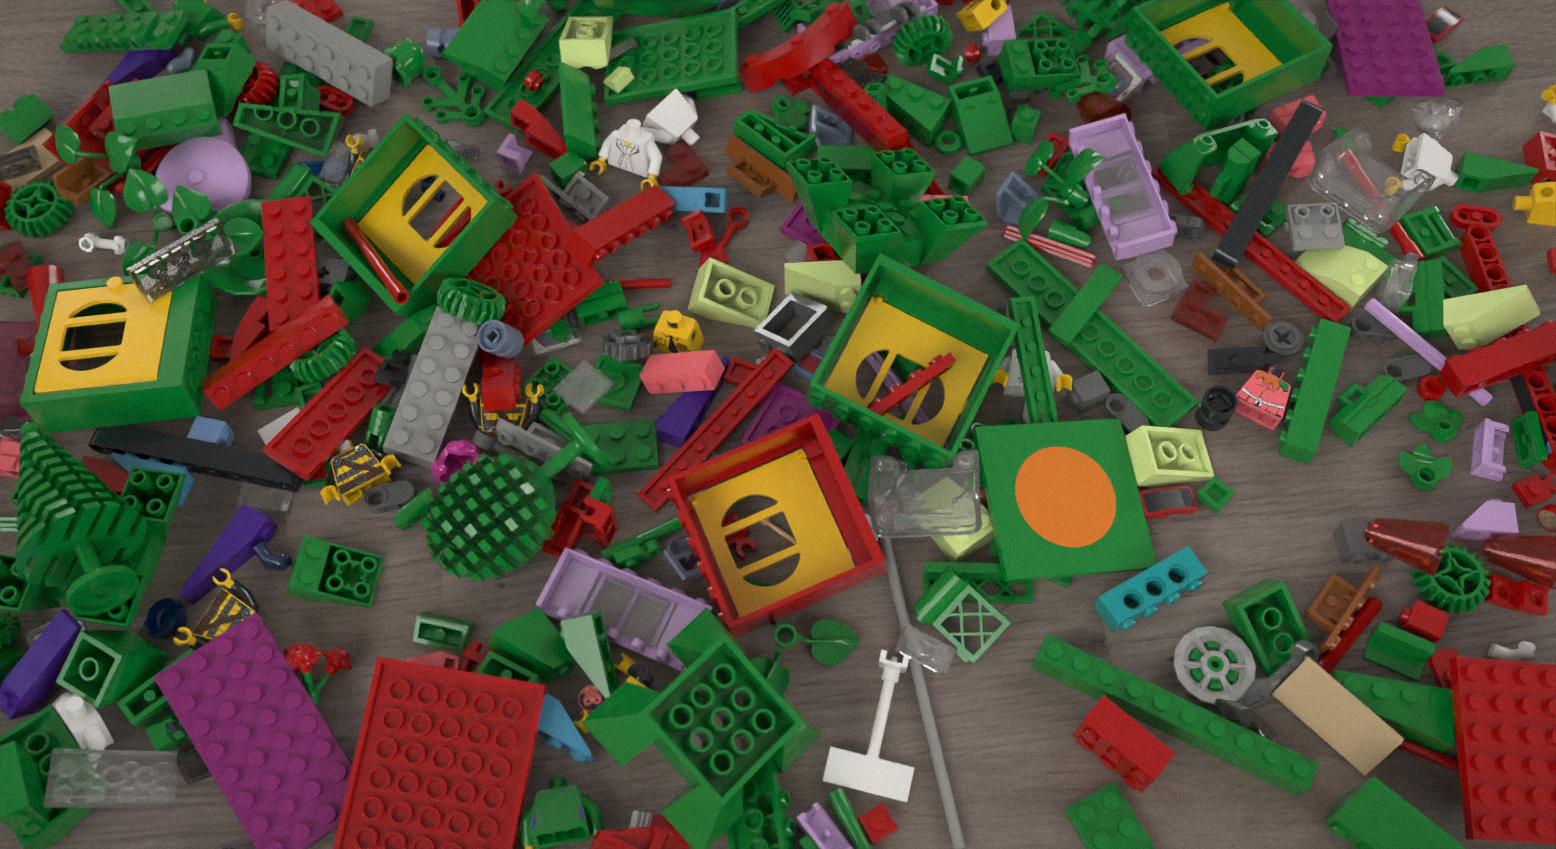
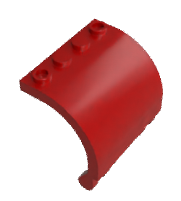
[42,80,179,200]

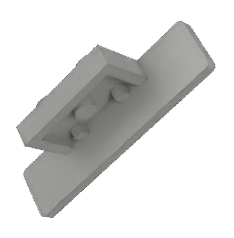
[540,172,613,222]
[495,419,593,482]

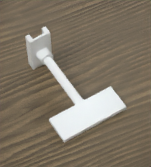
[823,650,914,802]

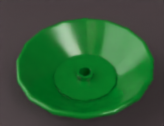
[194,199,270,296]

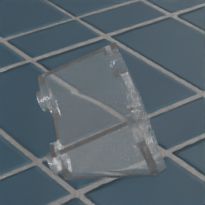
[1309,126,1436,234]
[868,450,982,538]

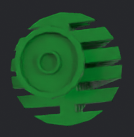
[15,422,148,615]

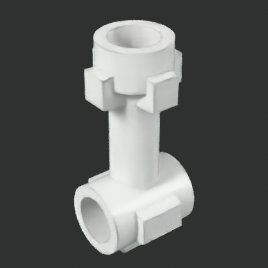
[79,232,130,255]

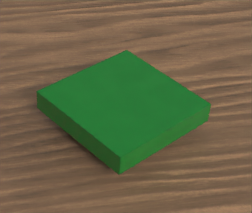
[520,356,588,417]

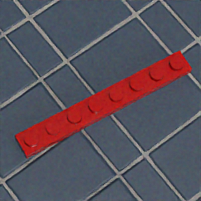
[636,348,794,514]

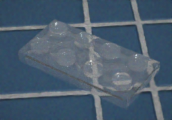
[44,748,180,809]

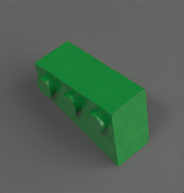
[883,74,952,149]
[733,109,817,174]

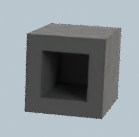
[1067,370,1111,414]

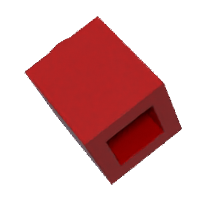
[1398,600,1449,643]

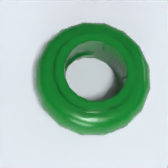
[934,130,962,155]

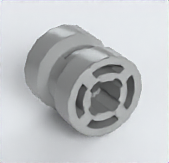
[353,128,380,153]

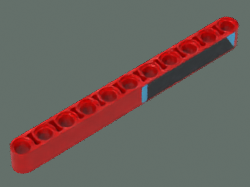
[1459,223,1556,471]

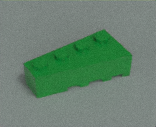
[233,103,344,160]
[1330,670,1454,753]

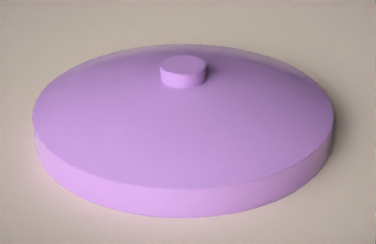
[155,137,251,219]

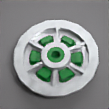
[1173,626,1256,706]

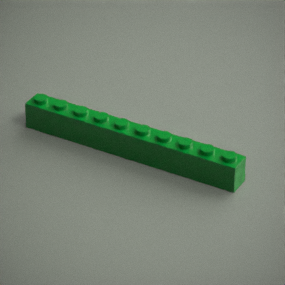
[1031,634,1319,797]

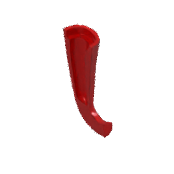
[17,265,65,355]

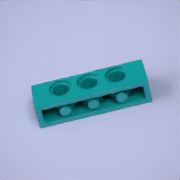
[1094,546,1208,633]

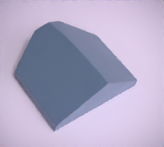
[809,104,852,146]
[994,170,1041,225]
[663,535,719,582]

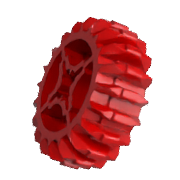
[231,60,281,116]

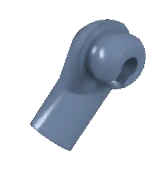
[167,48,196,75]

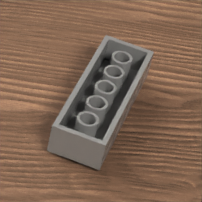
[265,0,393,107]
[383,306,482,469]

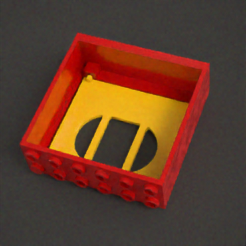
[666,413,887,637]

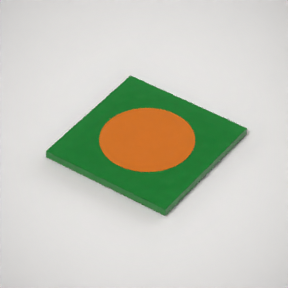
[972,418,1157,583]

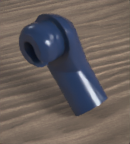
[421,176,445,202]
[252,541,292,571]

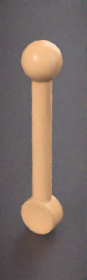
[760,518,797,545]

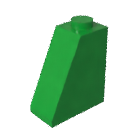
[489,607,575,683]

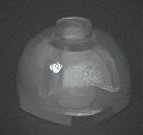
[1412,99,1463,138]

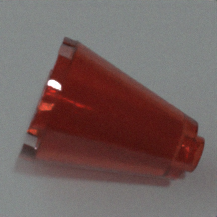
[1075,84,1132,125]
[1364,518,1450,576]
[1482,535,1556,590]

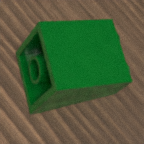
[56,630,169,708]
[0,741,50,836]

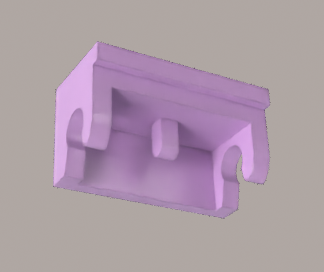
[1470,418,1509,482]
[797,803,853,849]

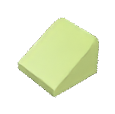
[603,66,634,93]

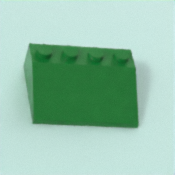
[442,0,550,93]
[109,69,223,151]
[0,704,108,849]
[1323,776,1466,849]

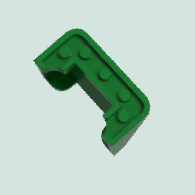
[1159,119,1278,195]

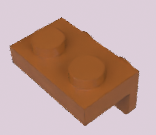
[52,152,114,206]

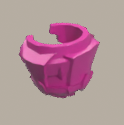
[431,438,484,484]

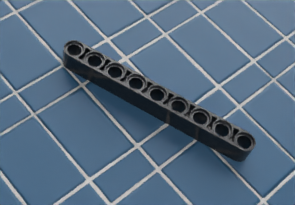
[1211,99,1324,270]
[88,425,304,492]

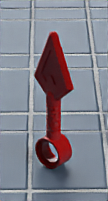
[699,206,749,268]

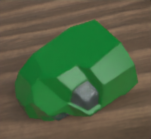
[146,712,191,754]

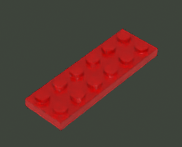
[261,196,321,333]
[263,347,395,481]

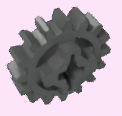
[598,329,653,362]

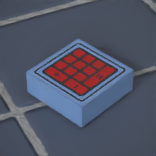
[792,350,823,380]

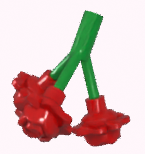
[283,643,353,709]

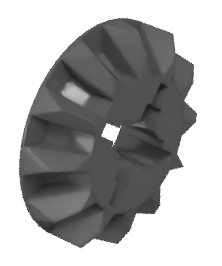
[1262,320,1303,357]

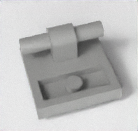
[1283,203,1345,251]

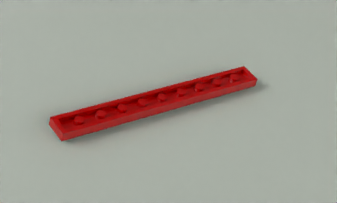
[1151,164,1351,323]

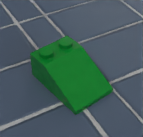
[1221,578,1312,678]

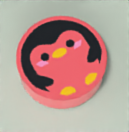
[578,685,607,714]

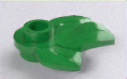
[771,95,811,131]
[1408,400,1463,443]
[1398,443,1452,491]

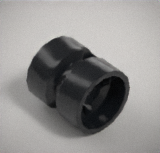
[1195,385,1238,431]

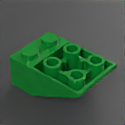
[998,38,1080,94]
[196,43,256,117]
[947,75,1013,156]
[284,535,384,608]

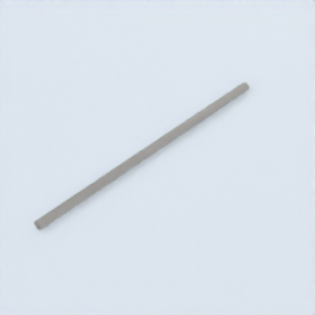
[878,526,966,849]

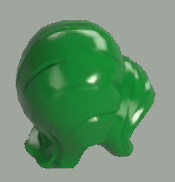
[382,39,426,88]

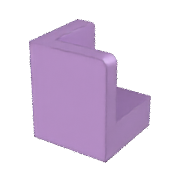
[496,133,533,175]

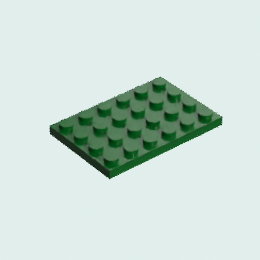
[604,8,738,106]

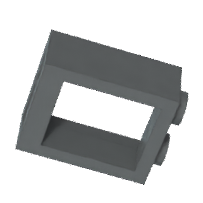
[754,291,835,364]

